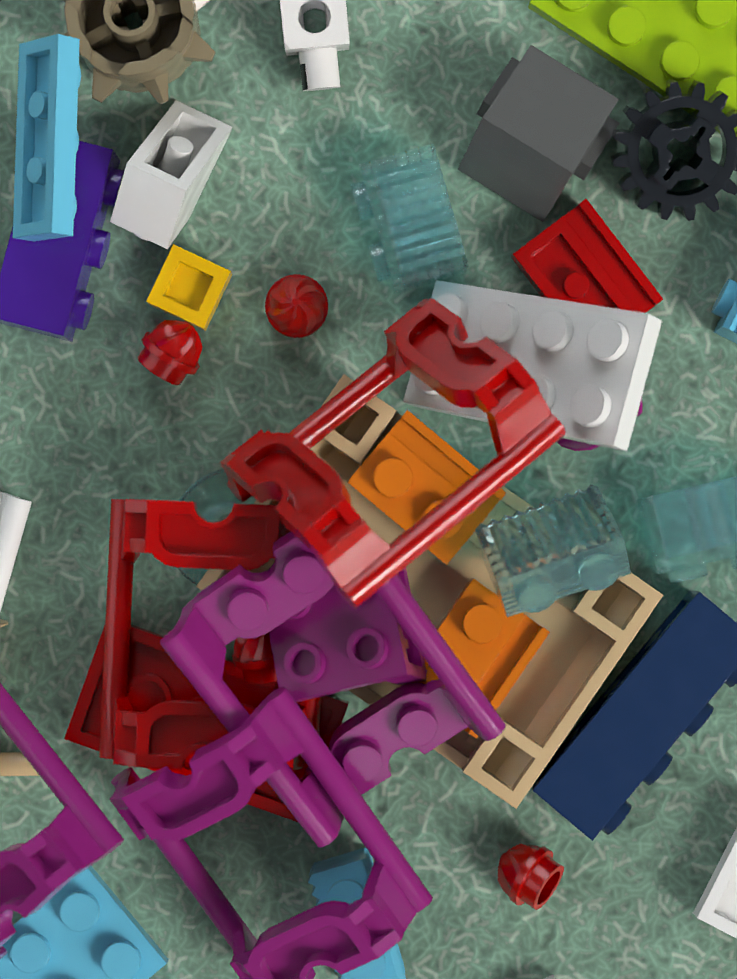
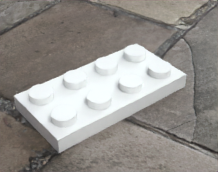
[403,280,662,451]

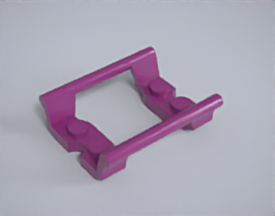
[160,531,506,848]
[0,683,124,959]
[109,686,433,979]

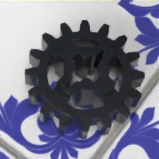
[611,79,737,221]

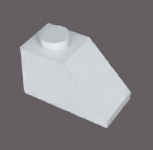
[110,100,232,249]

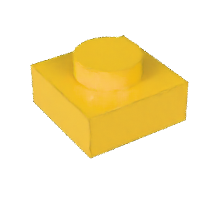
[146,244,233,331]

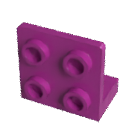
[269,567,427,702]

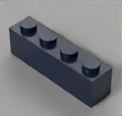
[531,590,737,841]

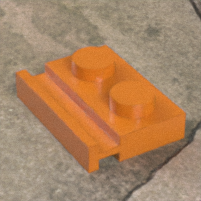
[347,410,507,565]
[400,578,550,739]

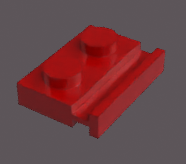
[511,199,663,313]

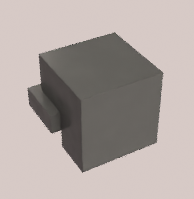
[458,45,620,222]

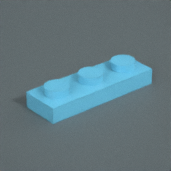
[13,34,81,241]

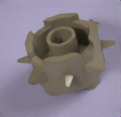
[63,0,216,104]

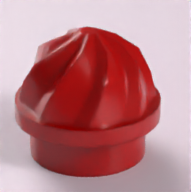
[265,274,328,338]
[137,320,203,385]
[232,632,277,684]
[498,843,564,910]

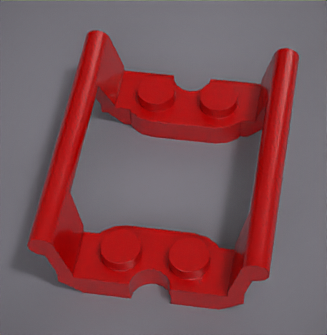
[219,298,566,608]
[99,499,321,771]

